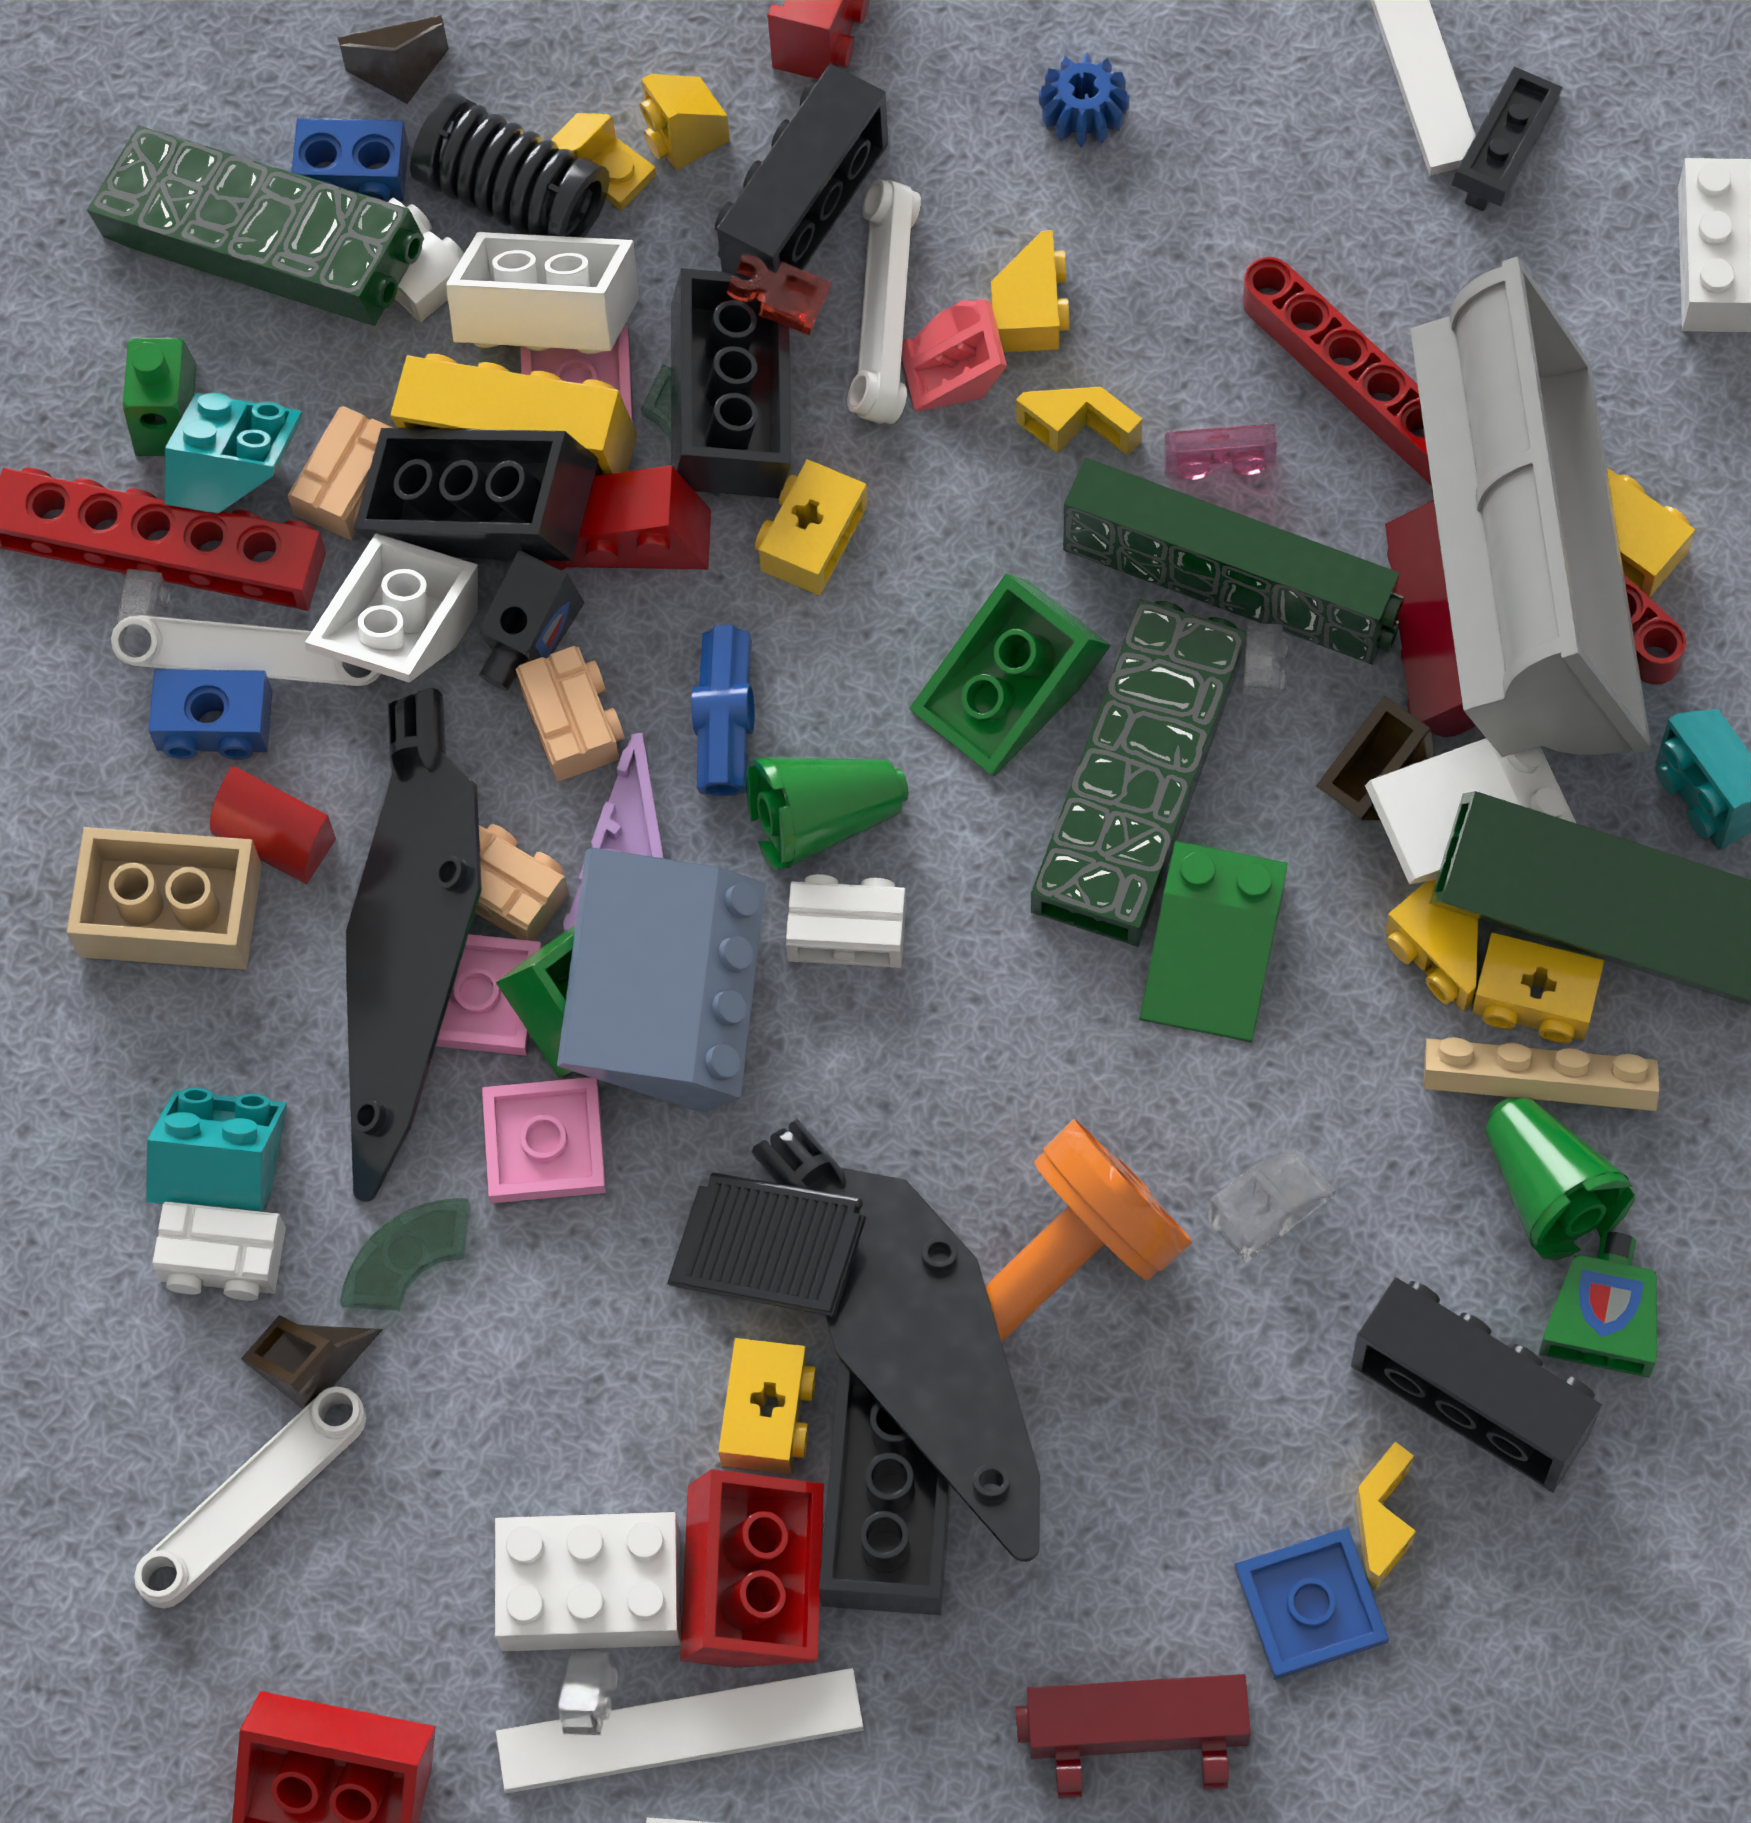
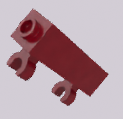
[1015,1674,1251,1799]

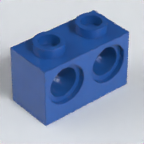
[291,118,409,202]

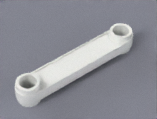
[847,179,921,424]
[111,615,381,686]
[134,1386,367,1608]

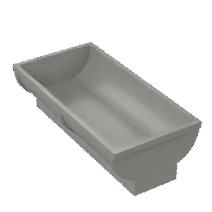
[1410,256,1652,757]

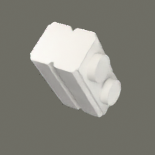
[786,874,906,968]
[152,1202,286,1301]

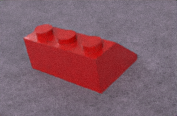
[680,1469,824,1668]
[232,1691,436,1823]

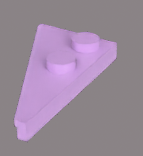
[563,733,664,932]

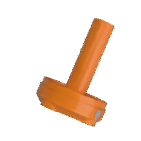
[985,1119,1193,1343]

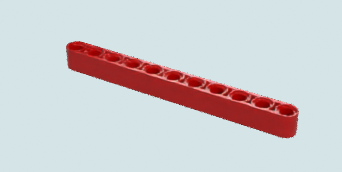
[1243,257,1686,685]

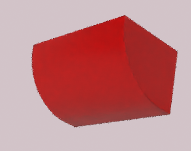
[210,765,336,885]

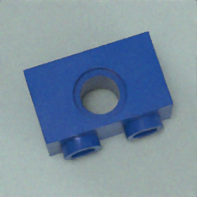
[149,669,272,760]

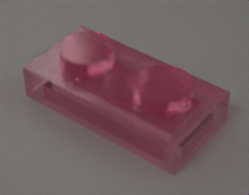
[1164,423,1277,479]

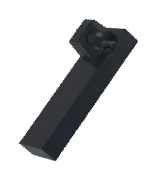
[1452,66,1563,211]

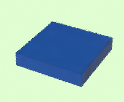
[1234,1527,1389,1680]

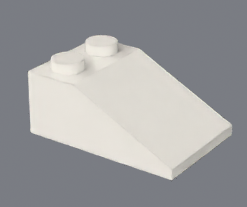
[305,533,478,683]
[1365,738,1576,884]

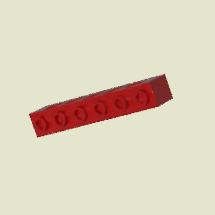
[0,467,326,611]

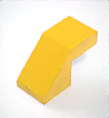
[1016,387,1143,456]
[1355,1441,1416,1590]

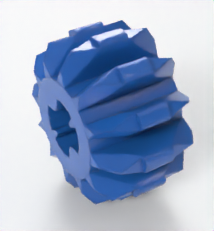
[1039,52,1130,147]

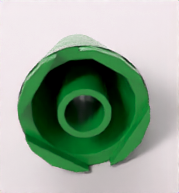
[746,757,909,870]
[1485,1097,1635,1260]

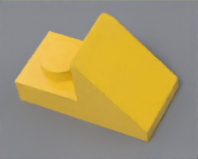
[551,113,657,211]

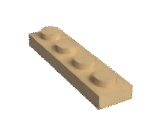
[1423,1037,1659,1111]

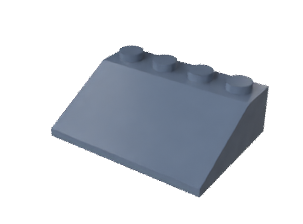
[557,848,766,1111]

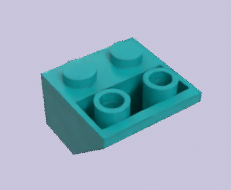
[164,393,302,513]
[1655,709,1751,850]
[146,1087,287,1212]

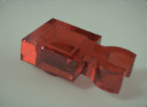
[727,254,832,336]

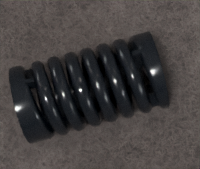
[410,93,610,238]

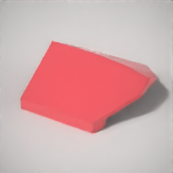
[901,299,1007,412]

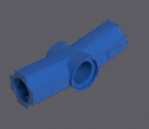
[691,625,755,796]

